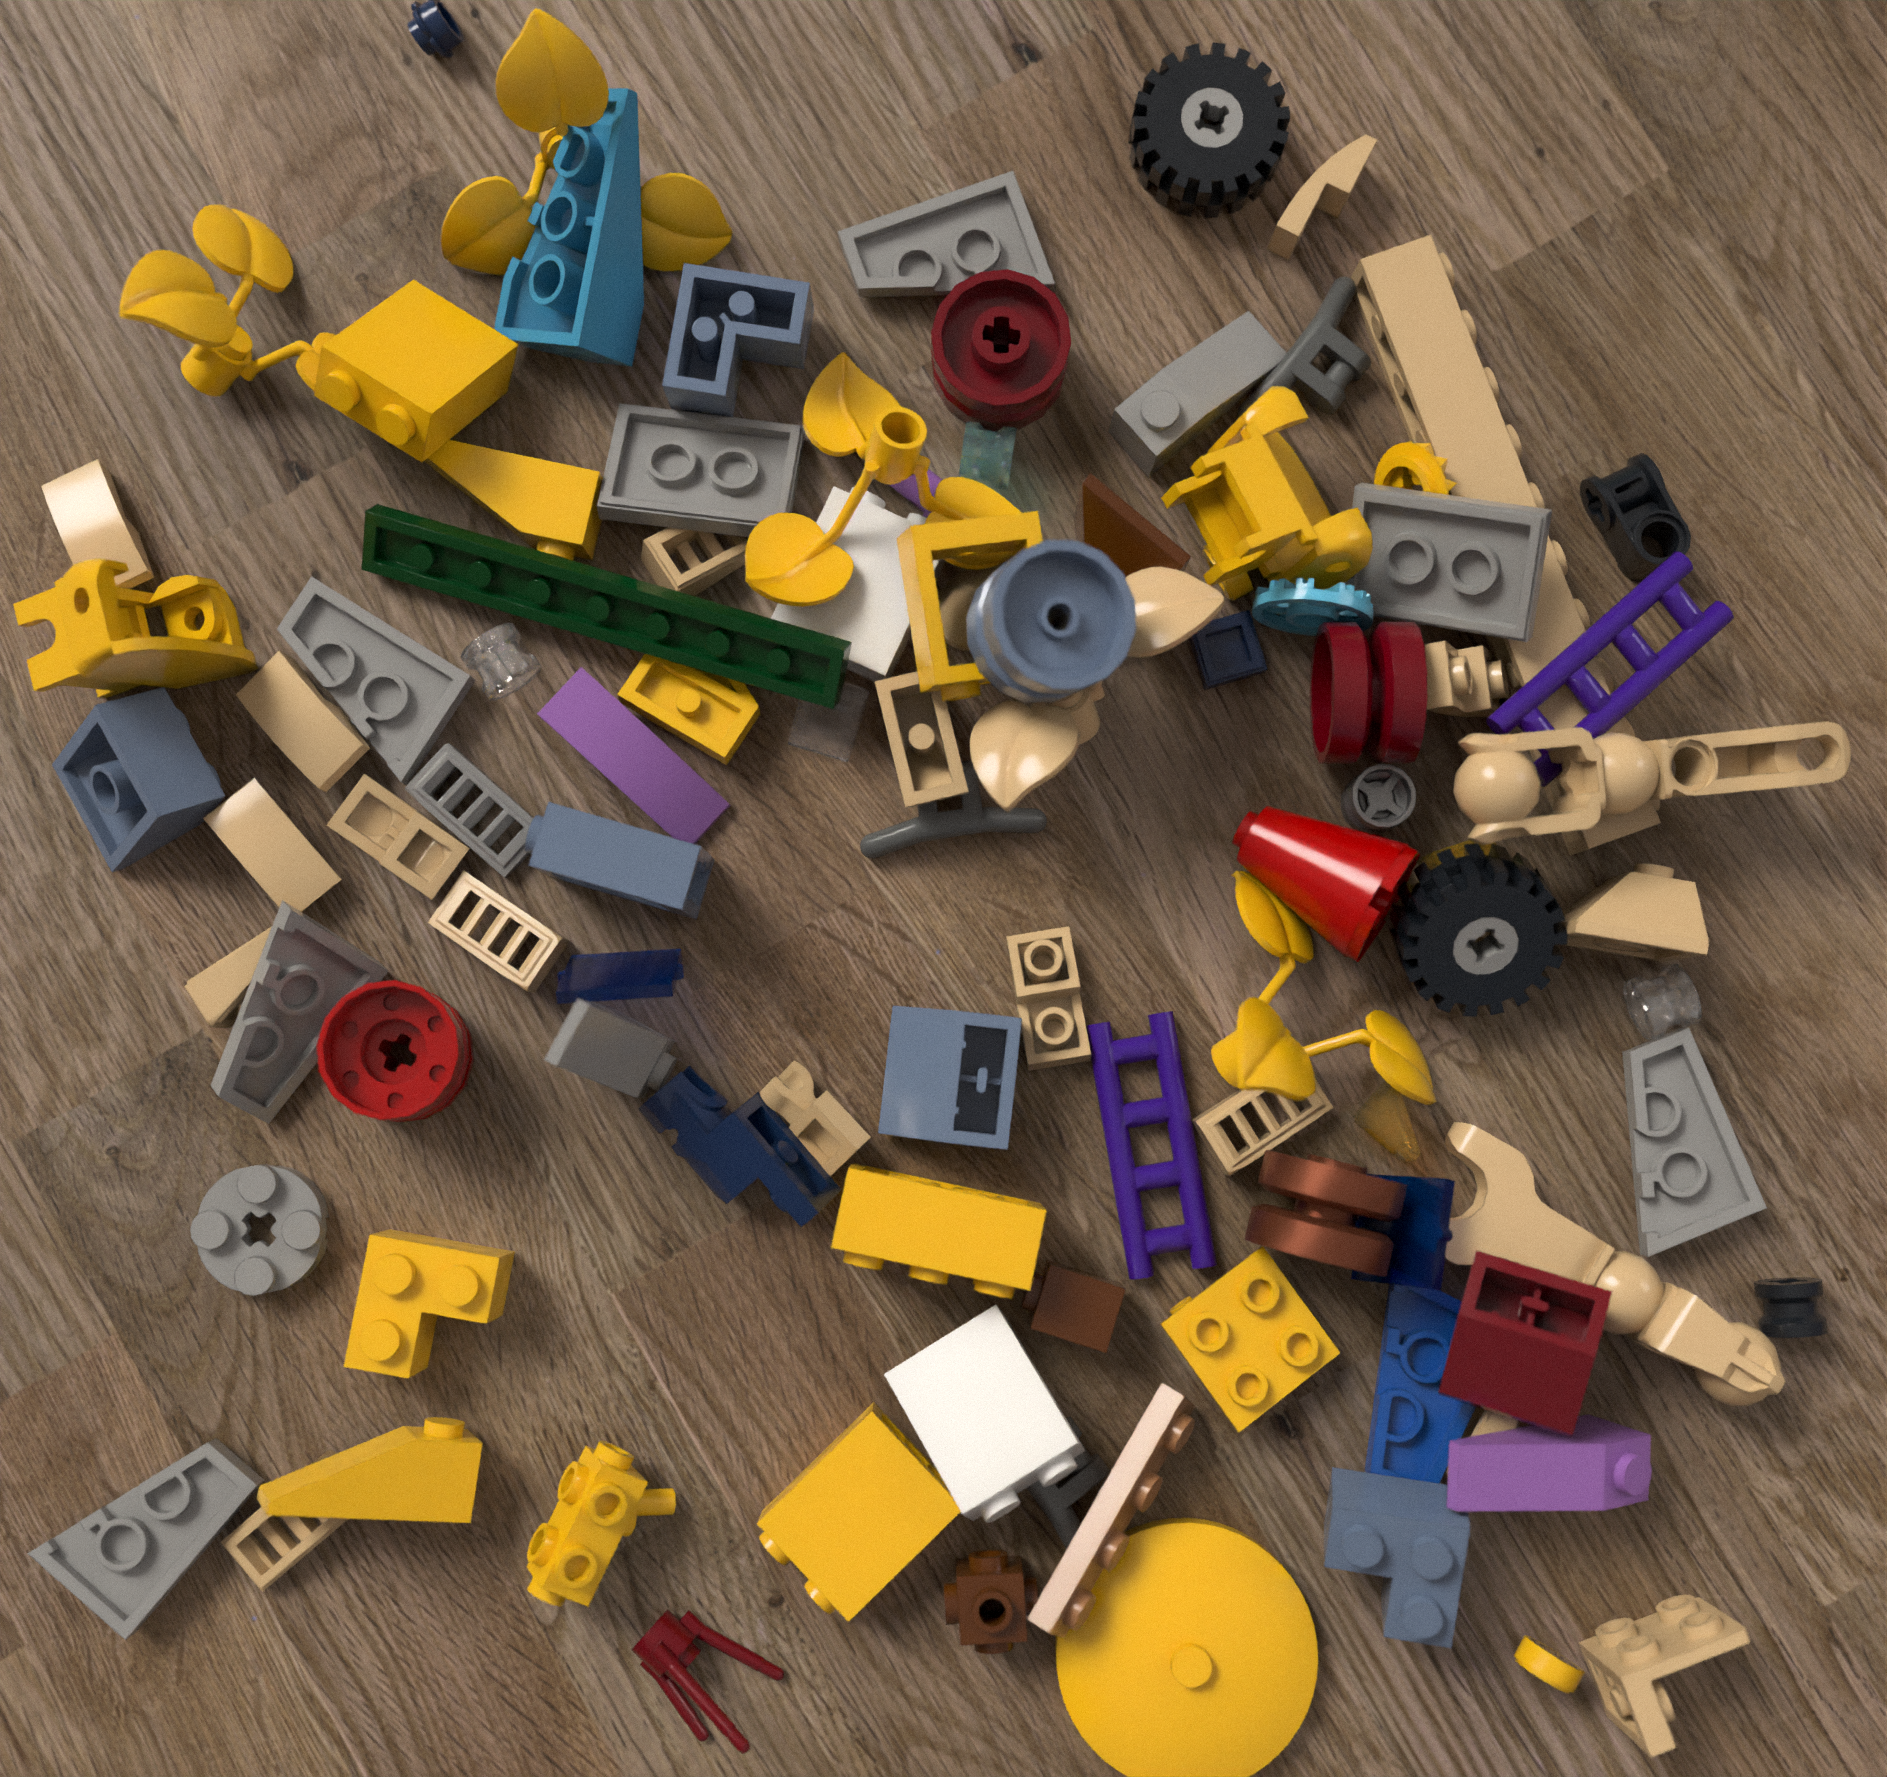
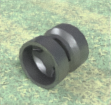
[1341,764,1416,835]

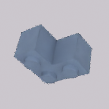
[662,263,814,417]
[1324,1467,1470,1648]

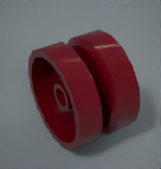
[931,269,1071,432]
[1310,622,1427,764]

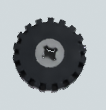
[1128,42,1290,218]
[1390,843,1568,1017]

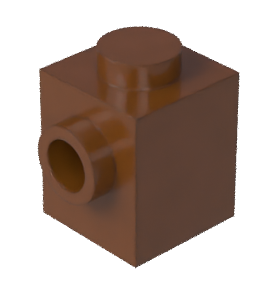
[1020,1260,1126,1353]

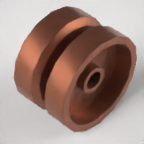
[1244,1150,1408,1276]

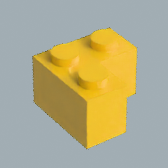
[344,1229,515,1378]

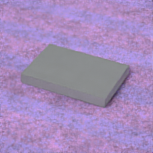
[597,403,805,537]
[1345,482,1552,642]

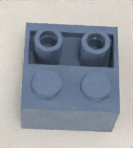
[878,1006,1022,1150]

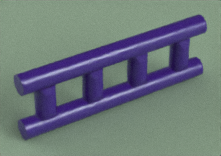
[1486,551,1734,787]
[1086,1011,1218,1280]

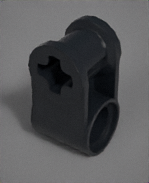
[1580,453,1691,582]

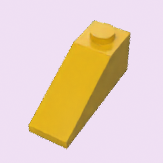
[424,440,603,561]
[257,1417,483,1523]

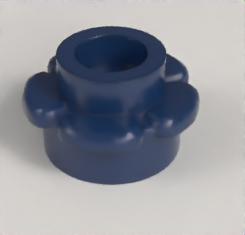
[407,0,464,58]

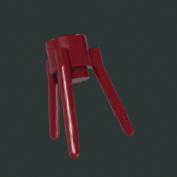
[631,1609,784,1754]

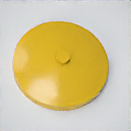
[1055,1518,1318,1777]

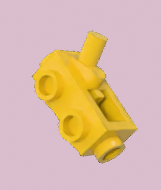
[527,1440,676,1607]

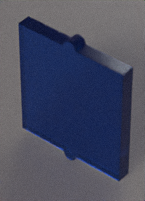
[556,948,684,1004]
[1351,1174,1455,1291]

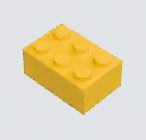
[831,1163,1047,1298]

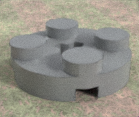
[190,1164,329,1296]

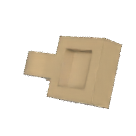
[760,1061,871,1176]

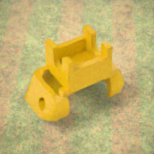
[1161,386,1373,590]
[13,558,258,698]

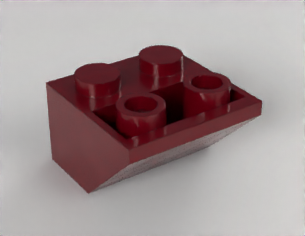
[1438,1251,1612,1438]

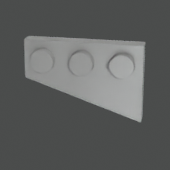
[210,900,388,1124]

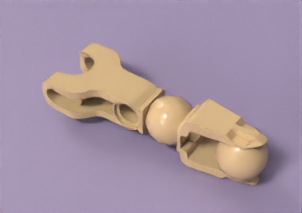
[1453,722,1851,844]
[1394,1122,1785,1407]

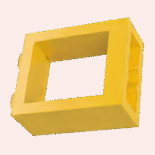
[896,511,1043,701]

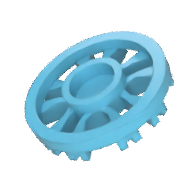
[1252,578,1374,636]

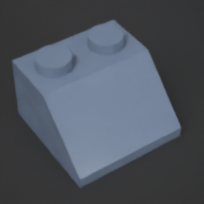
[52,687,225,872]

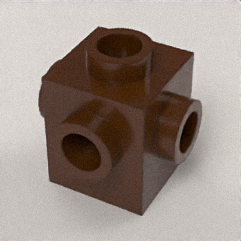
[944,1549,1038,1654]

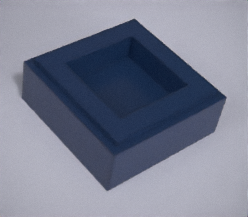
[1189,610,1267,690]

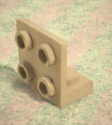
[1579,1595,1750,1757]

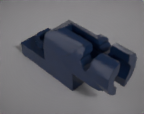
[638,1065,842,1227]

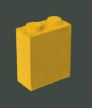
[314,279,519,463]
[757,1402,961,1622]

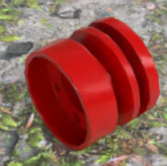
[316,980,474,1123]

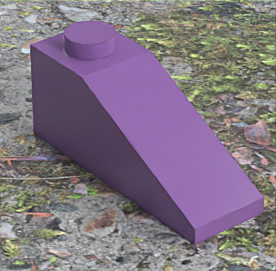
[1447,1414,1652,1511]

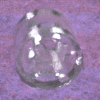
[460,623,542,701]
[1623,963,1702,1040]

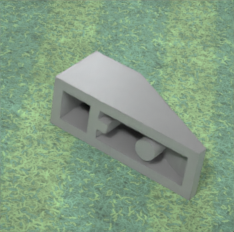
[1108,311,1287,477]
[544,999,677,1098]

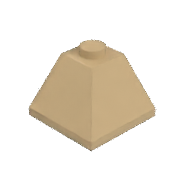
[1561,864,1709,962]

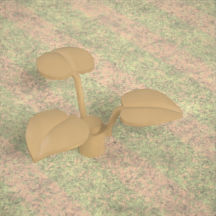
[938,564,1226,812]

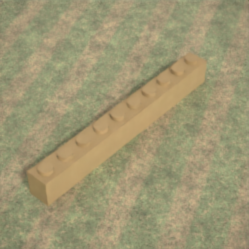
[1351,235,1661,856]

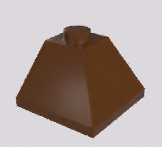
[1074,473,1191,578]

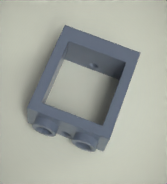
[525,802,715,920]

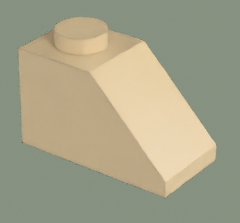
[875,671,969,808]

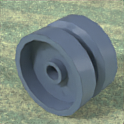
[966,540,1136,703]

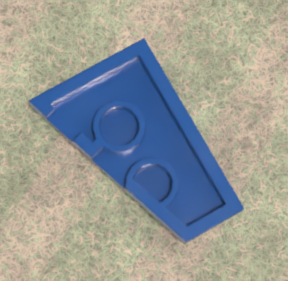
[1365,1266,1476,1483]

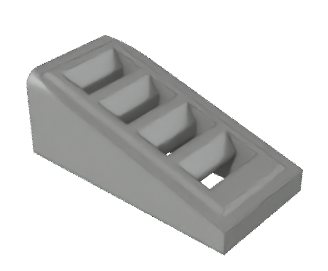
[405,743,533,879]

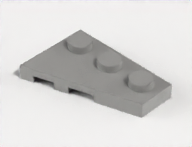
[837,171,1055,297]
[277,576,476,785]
[1622,1028,1767,1257]
[27,1438,265,1640]

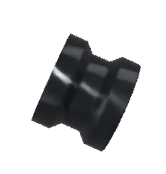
[1754,1277,1828,1338]

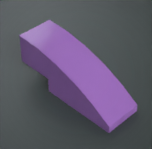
[537,667,731,844]

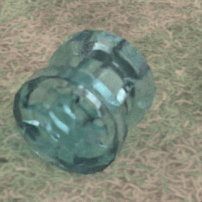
[959,420,1017,490]

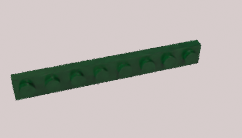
[361,504,852,709]

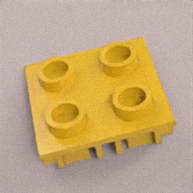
[1160,1246,1340,1432]

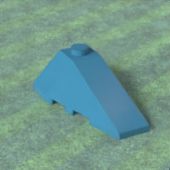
[494,88,644,366]

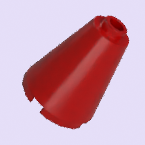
[1232,806,1420,962]

